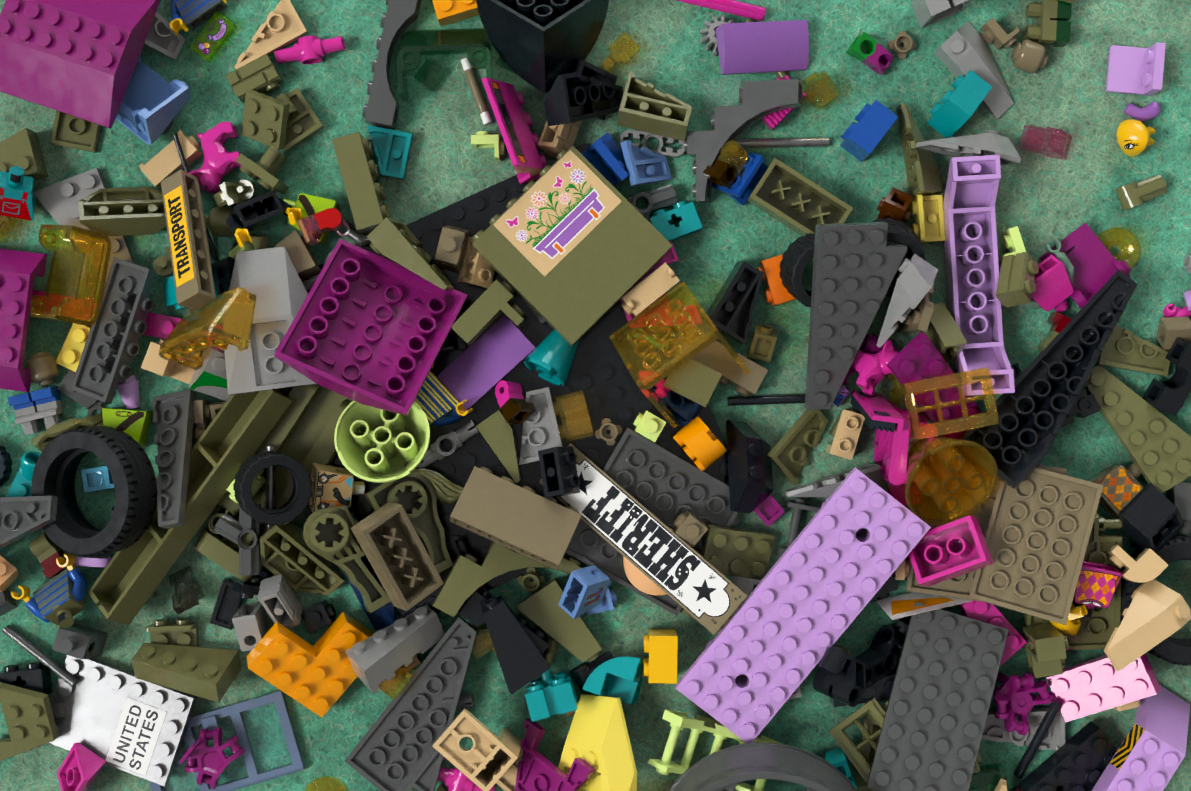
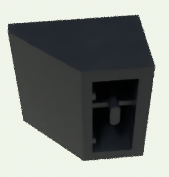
[1118,484,1184,554]

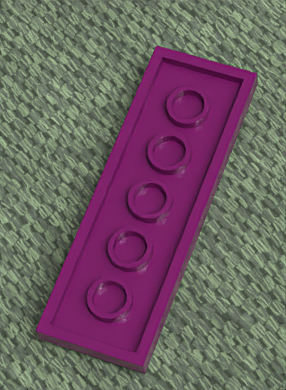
[887,332,983,457]

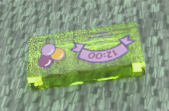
[189,11,237,63]

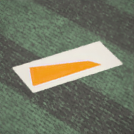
[876,592,974,620]

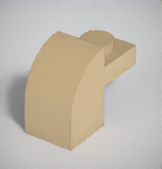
[1107,545,1169,583]

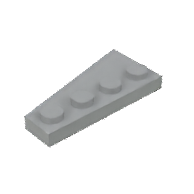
[982,707,1065,751]

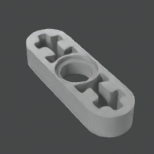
[620,130,685,158]

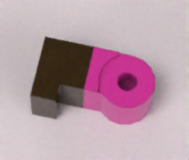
[495,380,536,424]

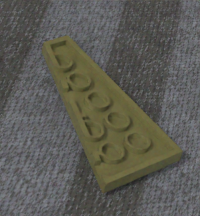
[1084,365,1191,493]

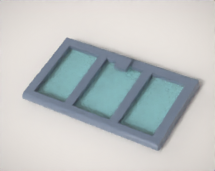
[149,690,306,791]

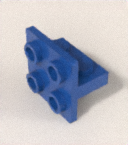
[581,133,628,186]
[712,148,768,206]

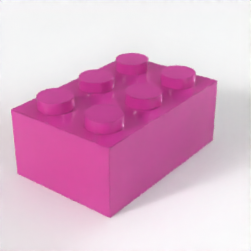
[908,515,994,587]

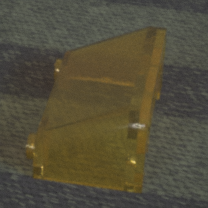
[30,224,111,326]
[159,287,257,370]

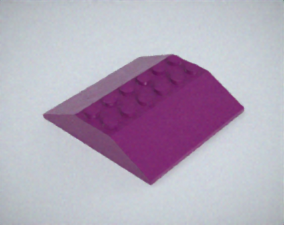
[0,0,161,129]
[274,239,468,415]

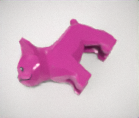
[188,122,242,194]
[842,339,898,397]

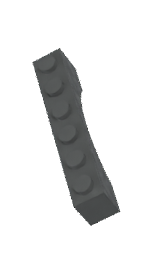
[362,0,421,130]

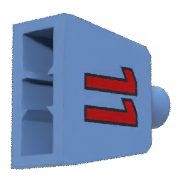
[558,565,612,619]

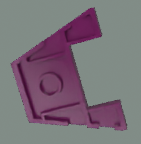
[515,718,596,791]

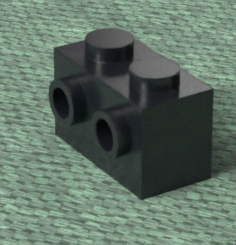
[538,446,580,498]

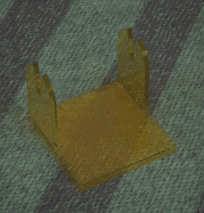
[609,281,751,428]

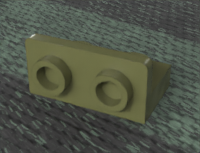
[146,618,199,647]

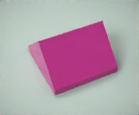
[57,743,106,791]

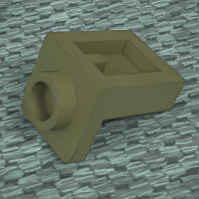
[748,324,777,363]

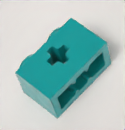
[649,200,703,241]

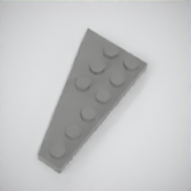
[35,168,136,281]

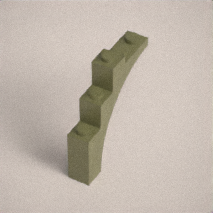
[431,542,581,617]

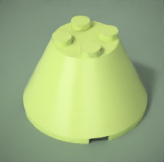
[334,400,430,483]

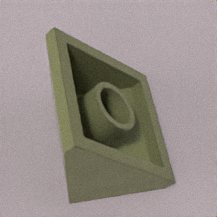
[663,353,722,407]

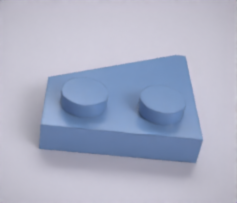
[620,140,672,186]

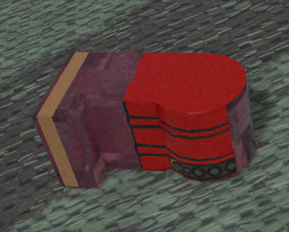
[297,208,345,246]

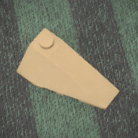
[1104,579,1191,671]

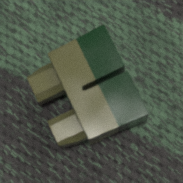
[1024,0,1072,47]

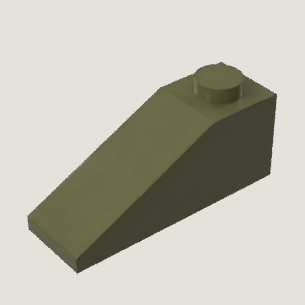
[476,410,521,483]

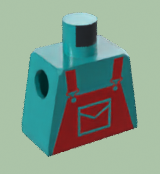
[0,166,36,221]

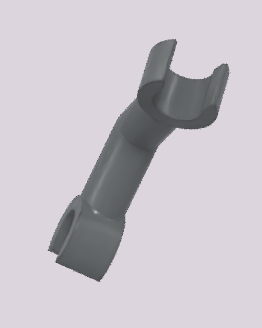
[336,221,372,246]

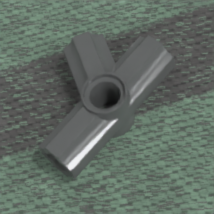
[627,184,678,221]
[214,504,263,575]

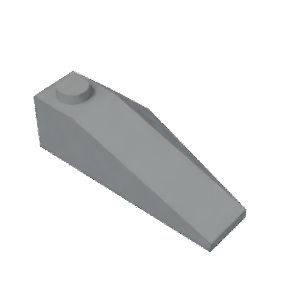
[934,21,1014,120]
[916,130,1021,166]
[876,253,938,348]

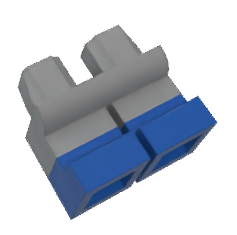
[8,386,64,435]

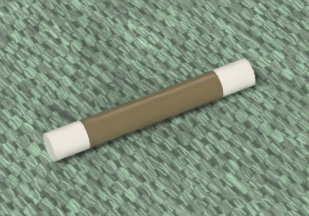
[461,57,492,126]

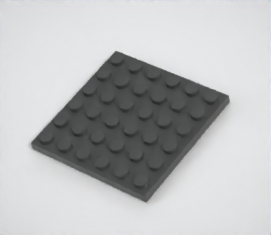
[565,427,739,616]

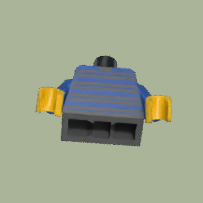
[170,0,228,36]

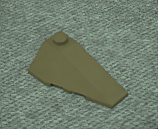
[367,217,454,291]

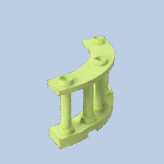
[648,710,783,791]

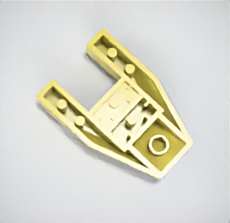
[558,694,637,791]

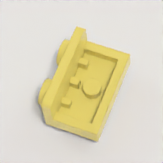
[910,194,945,243]

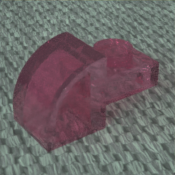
[1018,125,1072,160]

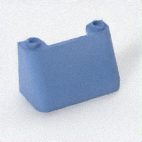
[115,53,190,145]

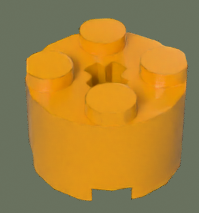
[673,416,727,472]

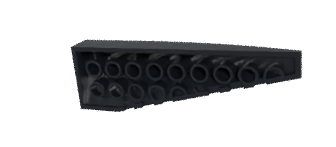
[958,270,1138,489]

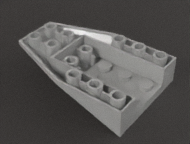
[222,247,317,395]

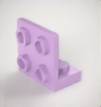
[1105,42,1166,96]

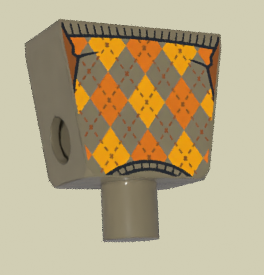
[1089,462,1143,518]

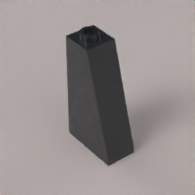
[482,595,550,695]

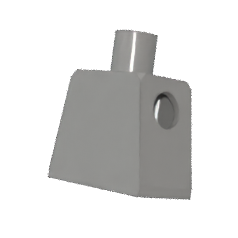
[232,602,269,652]

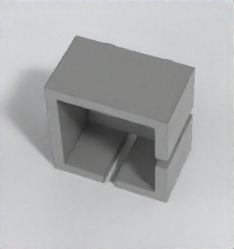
[911,0,972,28]

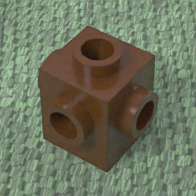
[877,187,914,223]

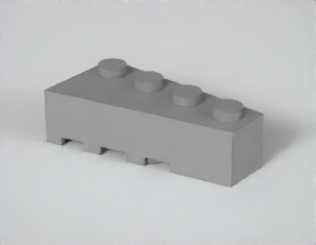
[346,605,445,693]

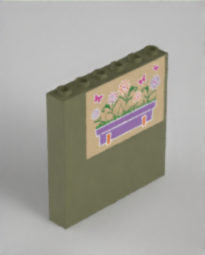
[472,146,673,347]

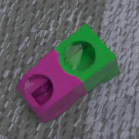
[846,32,894,75]

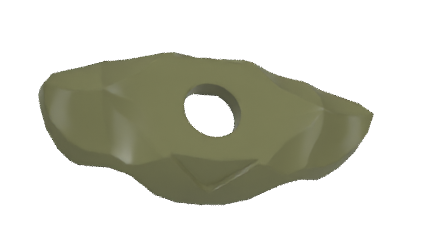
[31,413,103,451]

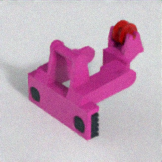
[850,390,937,506]

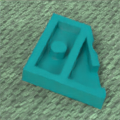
[368,125,413,180]

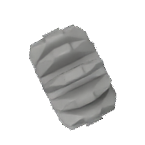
[700,15,734,56]

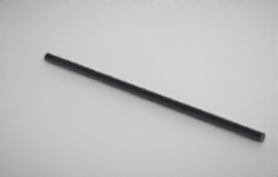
[172,133,218,261]

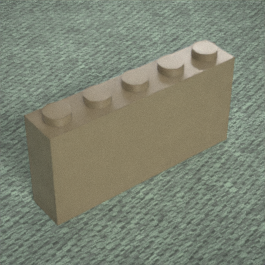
[450,466,582,570]

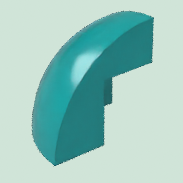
[583,657,644,705]

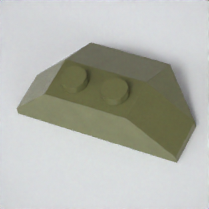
[78,187,167,236]
[260,524,345,595]

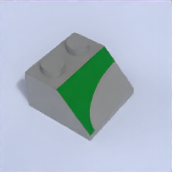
[188,345,231,401]

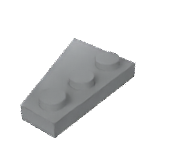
[519,387,563,465]

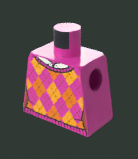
[1073,561,1122,618]

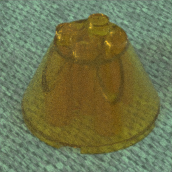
[905,435,998,526]

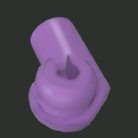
[1123,102,1160,122]

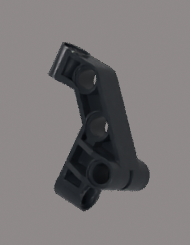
[813,625,905,707]

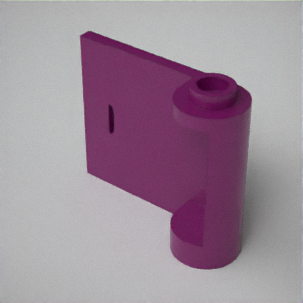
[1039,223,1132,309]

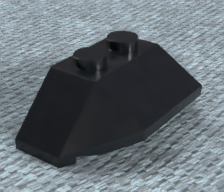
[726,420,773,514]

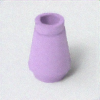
[117,374,140,410]

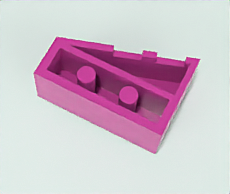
[958,600,1027,666]

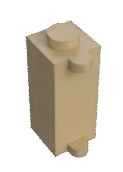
[139,129,203,190]
[621,262,680,317]

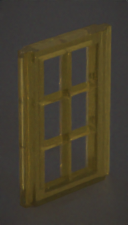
[903,367,999,440]

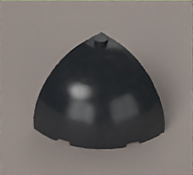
[476,0,609,93]

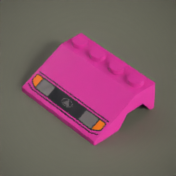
[482,77,547,185]

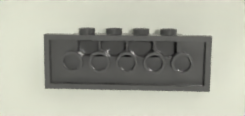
[70,257,155,404]

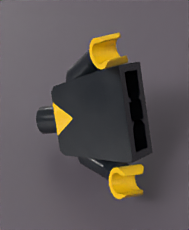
[226,190,303,247]

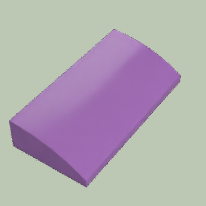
[716,20,809,75]
[437,315,535,410]

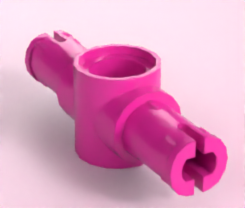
[274,36,346,65]
[438,767,496,791]

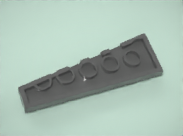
[152,390,196,529]

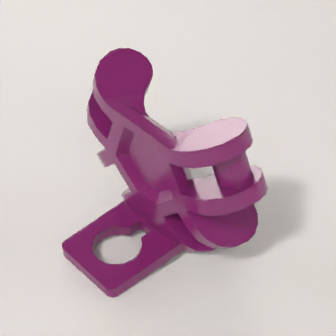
[993,671,1055,736]
[178,727,245,789]

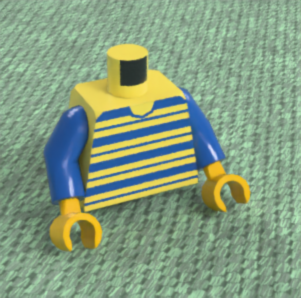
[415,364,473,426]

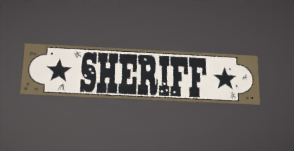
[539,443,747,635]

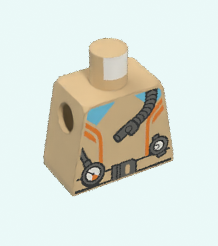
[308,463,365,512]

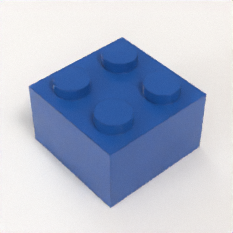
[840,100,898,162]

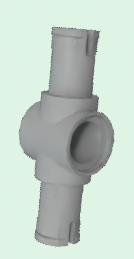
[418,420,480,469]

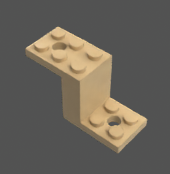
[433,708,523,791]

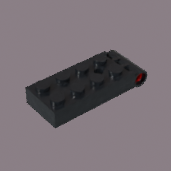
[1009,721,1117,791]

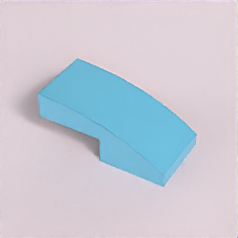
[81,466,115,493]

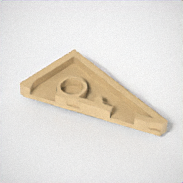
[234,0,309,69]

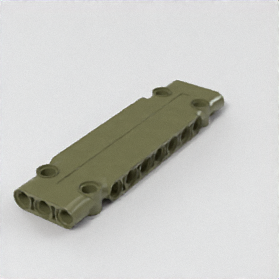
[194,384,353,582]

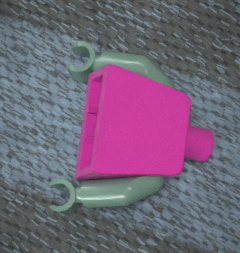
[1023,239,1074,313]

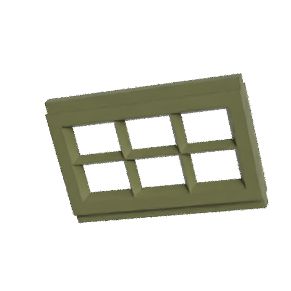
[829,698,885,791]

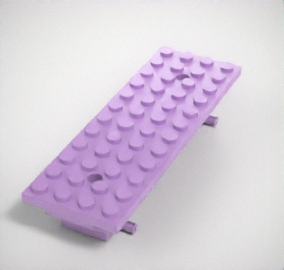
[675,467,931,744]

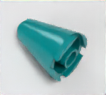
[524,330,580,386]

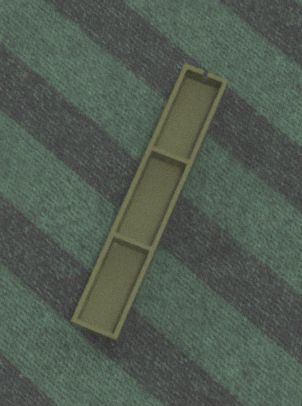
[88,389,292,625]

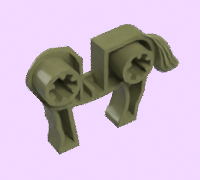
[303,468,464,613]

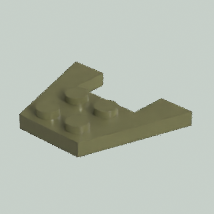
[0,682,58,761]

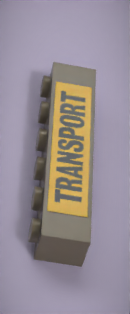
[161,170,216,311]

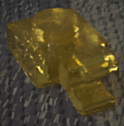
[601,32,640,72]

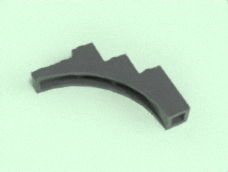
[684,79,803,203]

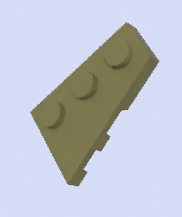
[1096,325,1170,377]

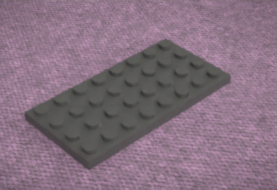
[866,602,1009,791]

